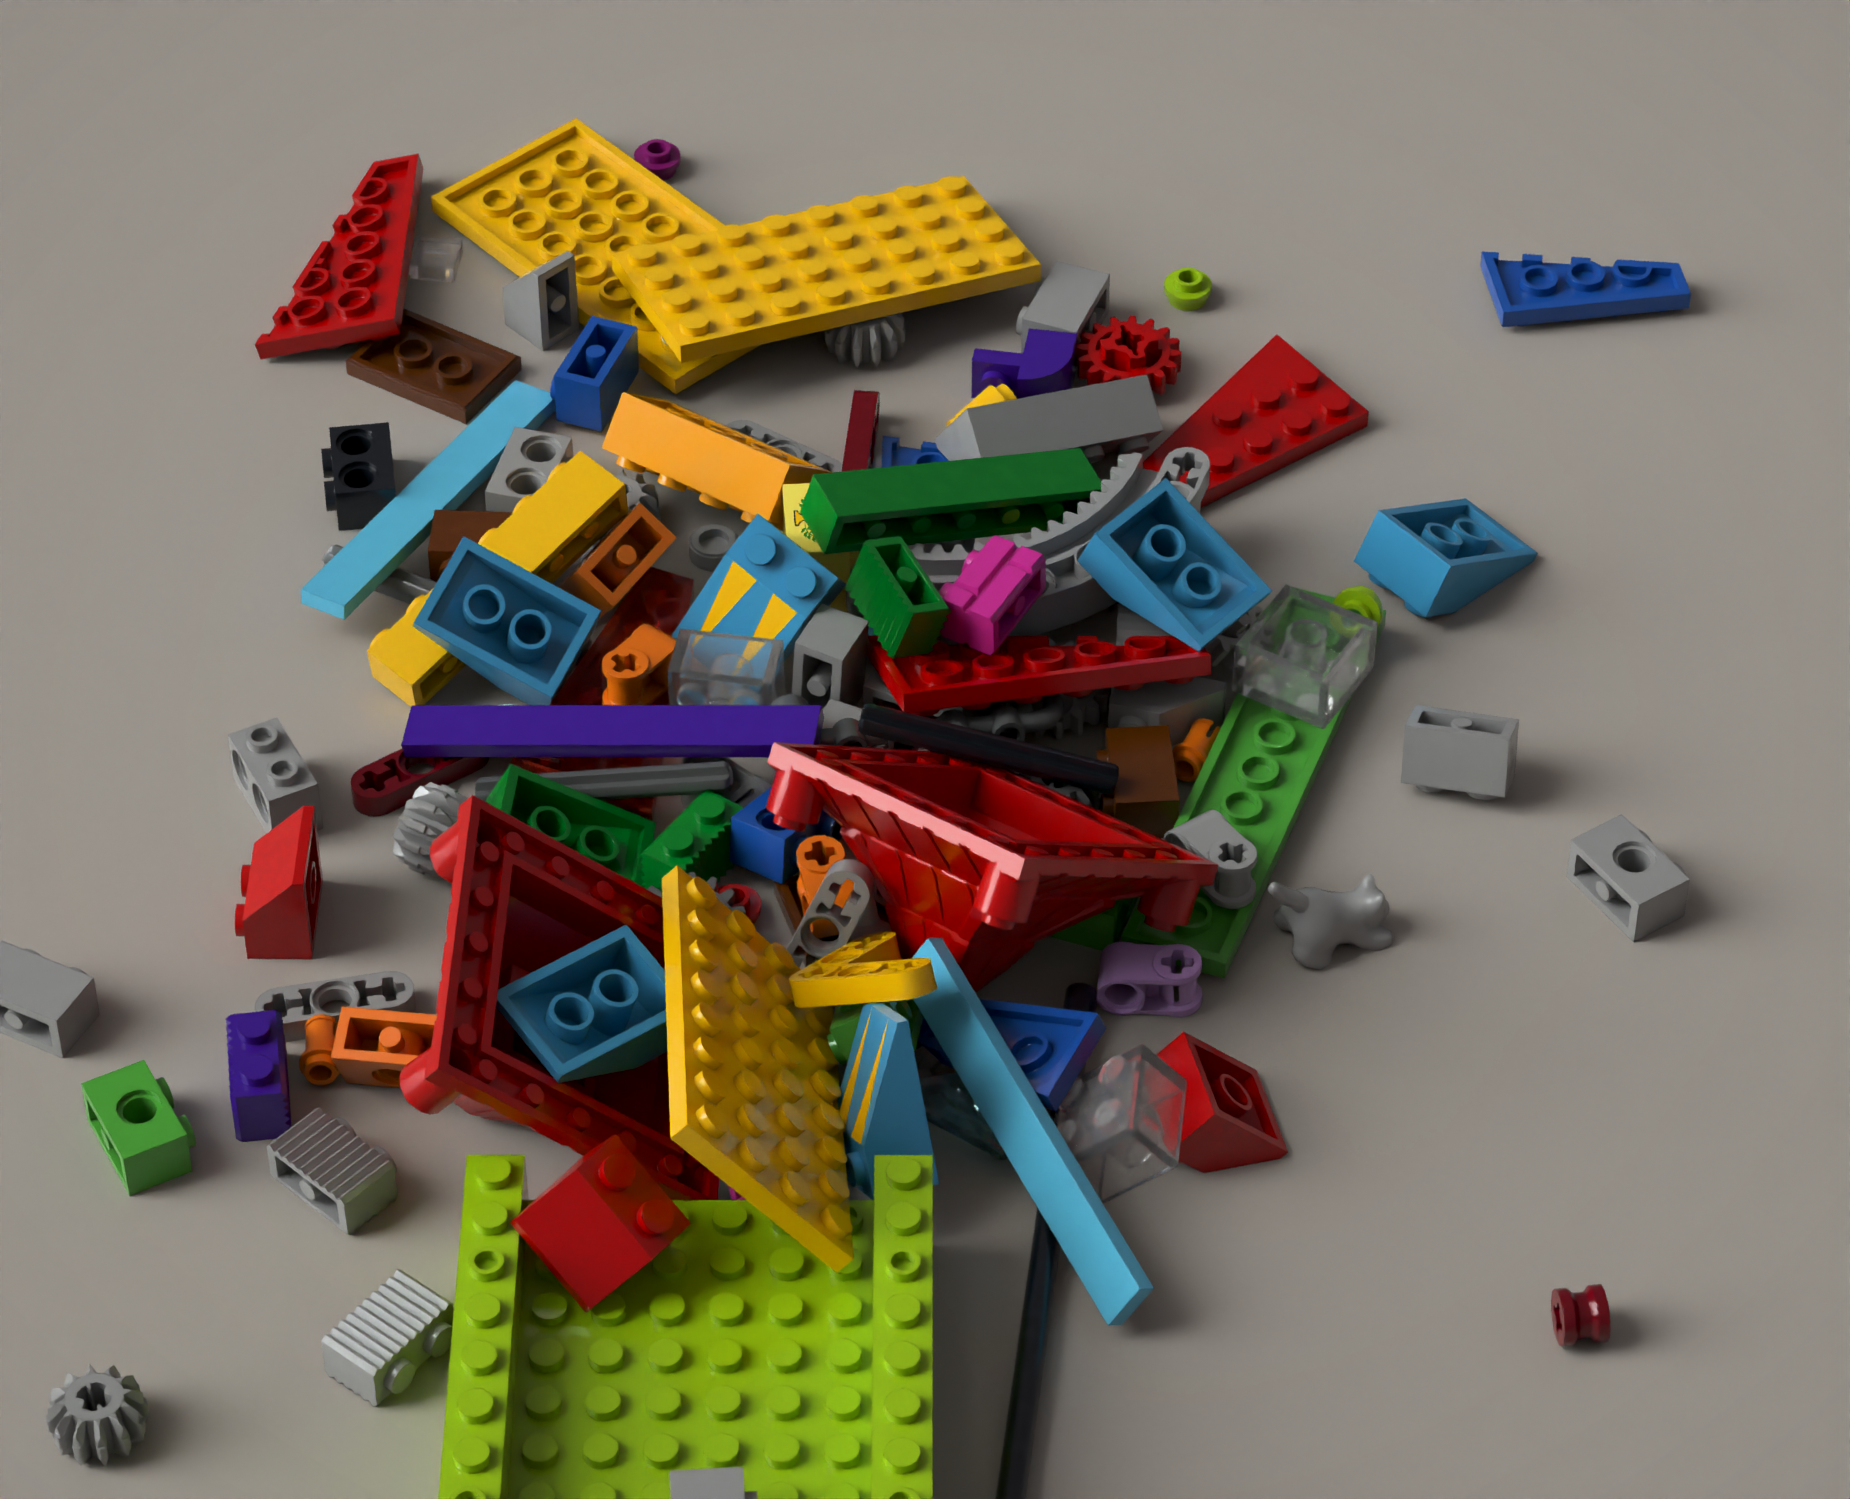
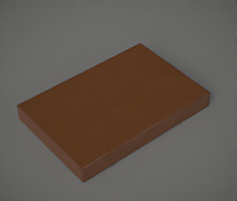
[346,309,522,424]

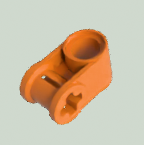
[602,624,693,705]
[796,835,854,939]

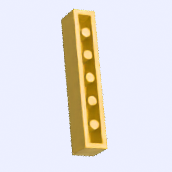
[367,450,628,707]

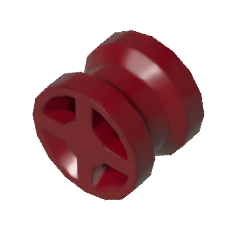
[1551,1284,1611,1347]

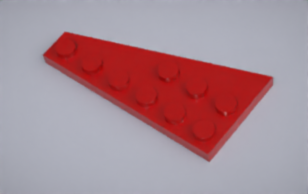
[255,154,424,359]
[1143,334,1369,508]
[867,636,1211,716]

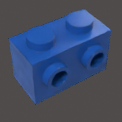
[550,316,639,432]

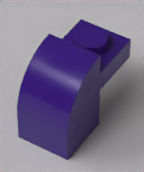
[971,328,1077,399]

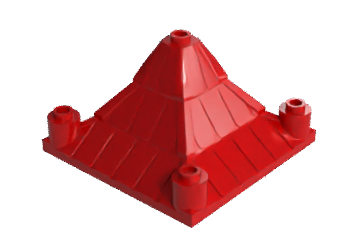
[766,742,1219,993]
[400,795,719,1200]

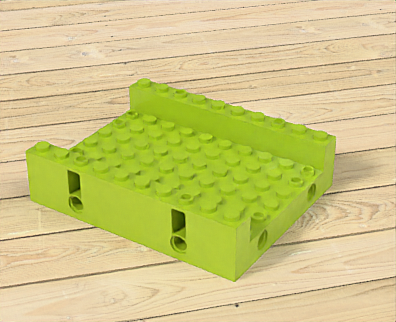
[438,1155,933,1499]

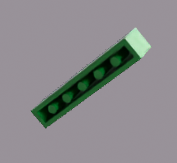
[800,448,1101,554]

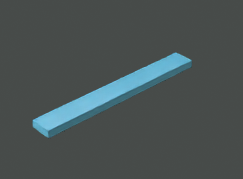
[301,380,556,620]
[911,938,1154,1326]

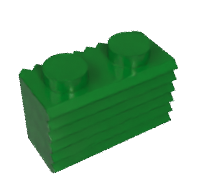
[844,536,951,658]
[640,790,743,892]

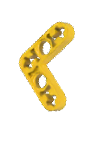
[789,931,937,1008]

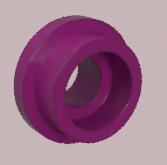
[634,139,681,181]

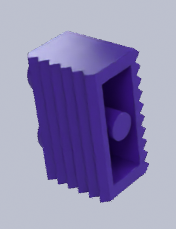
[226,1010,292,1142]

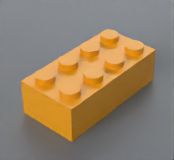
[602,392,831,531]

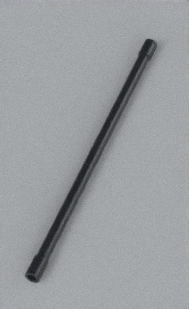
[995,983,1097,1499]

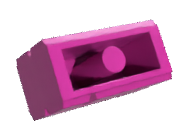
[939,535,1046,655]

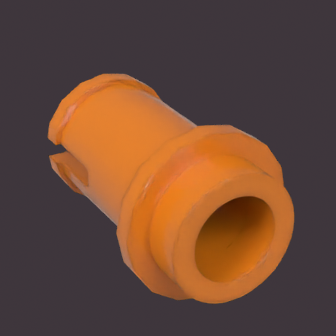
[1172,718,1221,782]
[299,1014,340,1085]

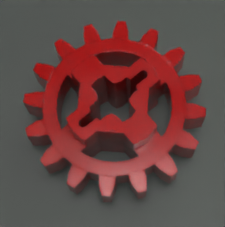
[1076,316,1182,395]

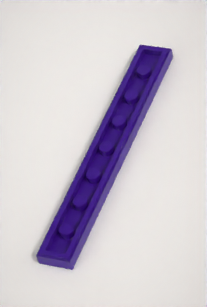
[401,705,824,757]

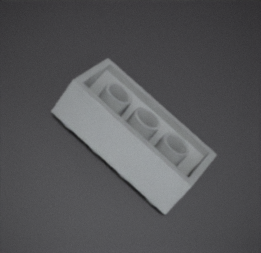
[935,374,1163,463]

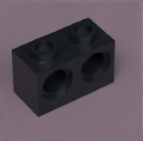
[321,422,396,531]

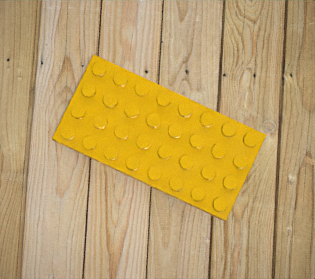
[431,118,760,394]
[612,176,1041,363]
[662,865,854,1273]

